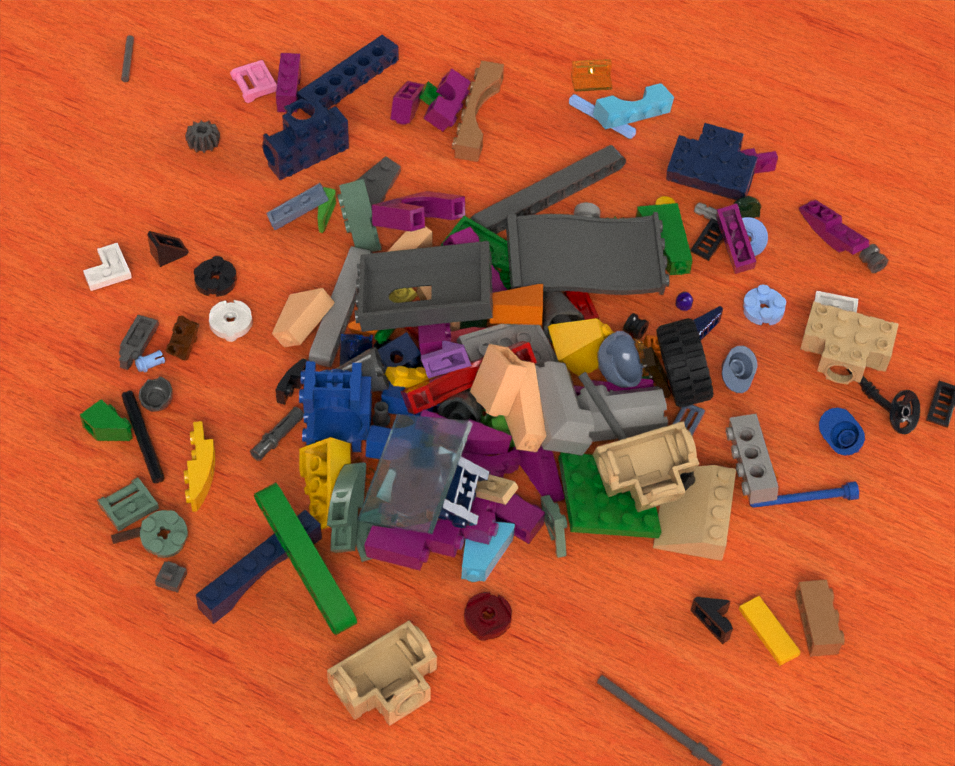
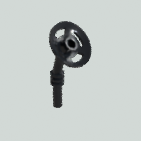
[847,369,920,434]

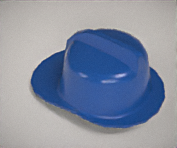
[819,407,865,456]

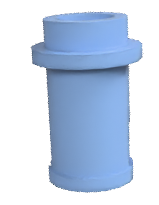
[135,350,165,373]

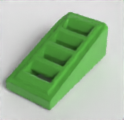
[317,187,336,233]

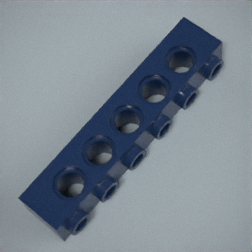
[297,34,399,117]

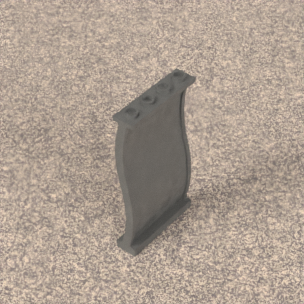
[506,212,669,295]

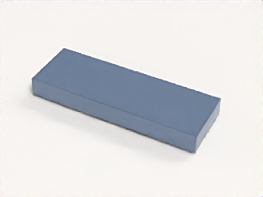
[267,183,329,230]

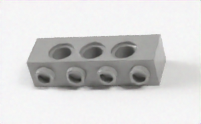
[726,414,779,504]

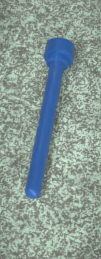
[749,481,859,508]

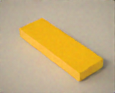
[739,596,801,666]

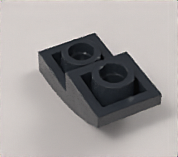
[275,359,307,405]

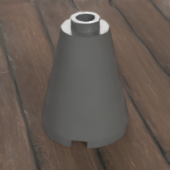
[542,291,585,343]
[336,347,389,392]
[437,388,484,426]

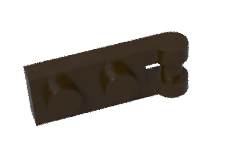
[642,347,671,398]

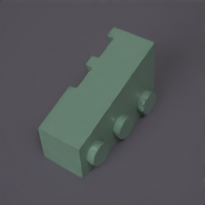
[337,179,382,252]

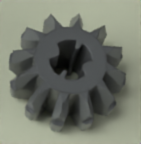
[185,120,220,153]

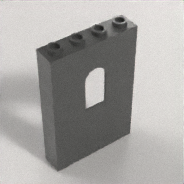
[355,241,493,332]

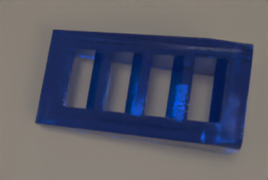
[693,306,723,340]

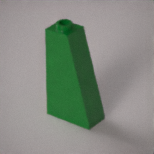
[636,203,693,275]

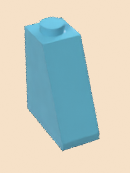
[461,522,515,582]

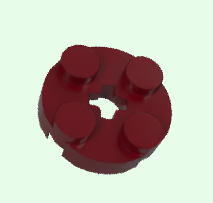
[464,592,512,641]

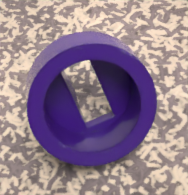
[675,292,693,311]

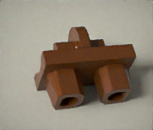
[166,315,200,361]

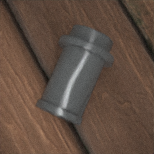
[373,402,390,427]

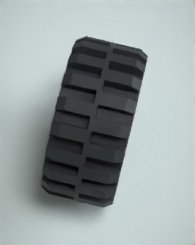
[656,318,714,407]

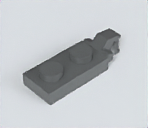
[119,315,159,370]

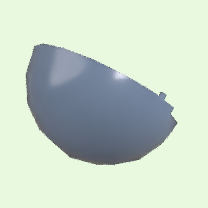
[598,331,644,388]

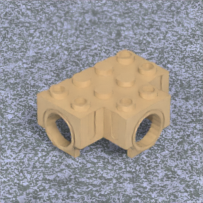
[800,301,899,385]
[593,421,699,512]
[327,620,437,726]

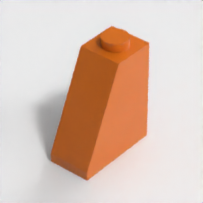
[490,284,543,325]

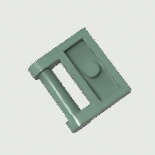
[97,477,159,531]

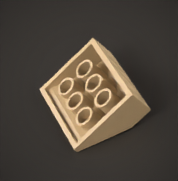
[653,465,736,561]

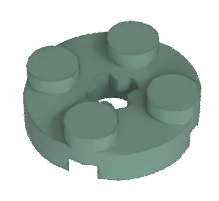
[140,510,188,558]

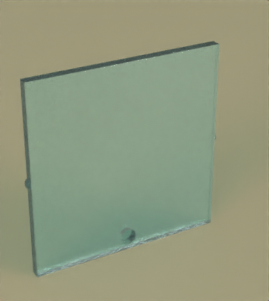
[357,414,473,534]

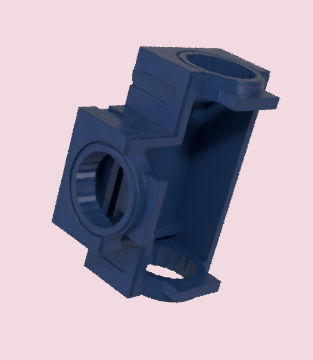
[262,98,349,180]
[666,123,758,202]

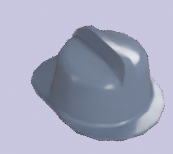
[722,346,757,393]

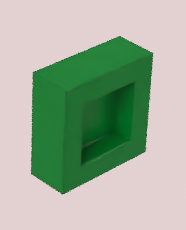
[419,81,442,105]

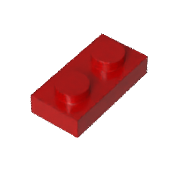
[564,291,600,320]

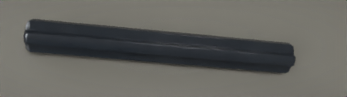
[121,391,164,484]

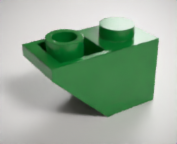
[80,399,133,441]

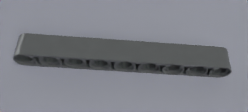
[470,145,626,234]

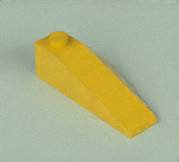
[299,437,351,530]

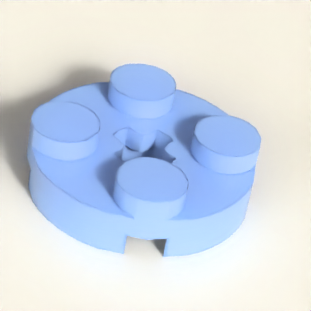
[743,285,786,325]

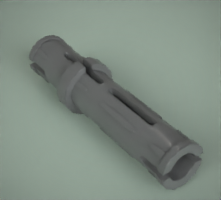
[250,407,304,461]

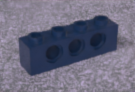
[378,332,421,370]

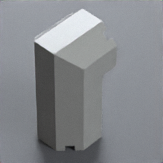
[535,361,595,455]
[577,385,668,442]

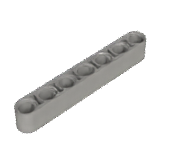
[308,246,373,367]

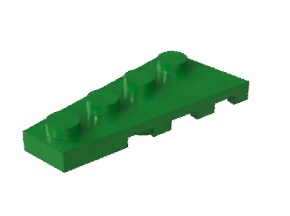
[441,216,509,271]

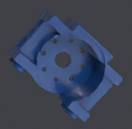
[299,361,372,452]

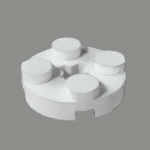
[209,300,253,342]

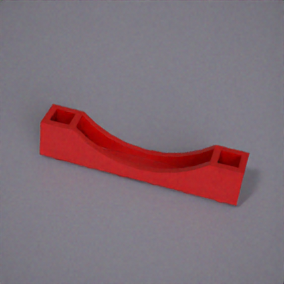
[400,341,537,414]

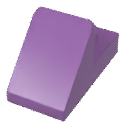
[421,341,471,379]

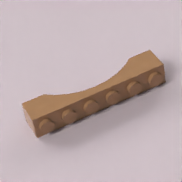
[452,61,504,162]

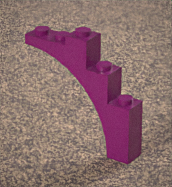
[364,471,501,571]

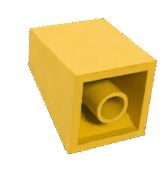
[548,318,614,376]

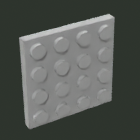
[457,324,558,368]

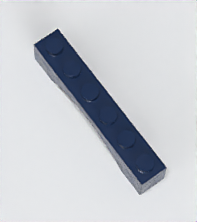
[196,510,322,624]

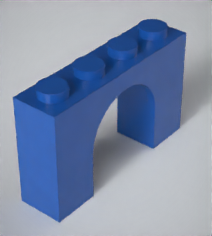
[366,381,442,462]

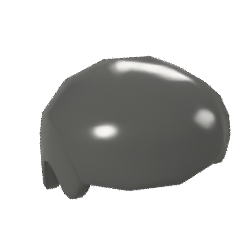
[138,376,173,412]

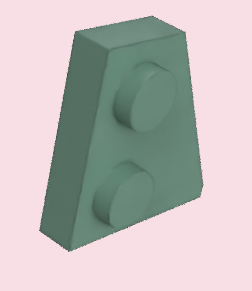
[541,495,567,558]

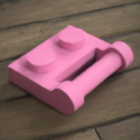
[230,60,277,103]

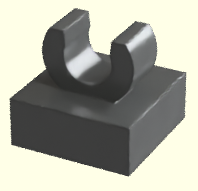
[155,561,187,593]

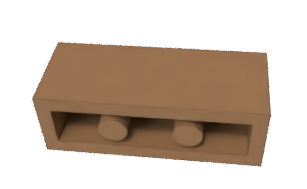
[795,580,845,657]

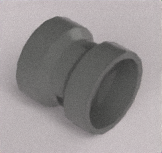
[859,244,888,273]

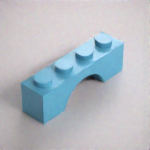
[593,83,674,129]

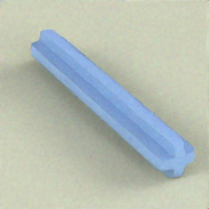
[569,94,636,139]

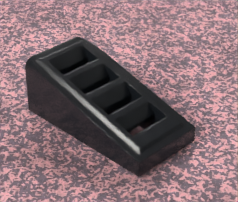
[691,218,724,261]
[926,381,955,428]

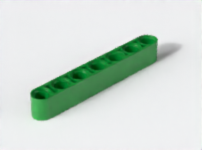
[254,482,357,635]

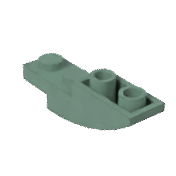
[327,462,366,553]

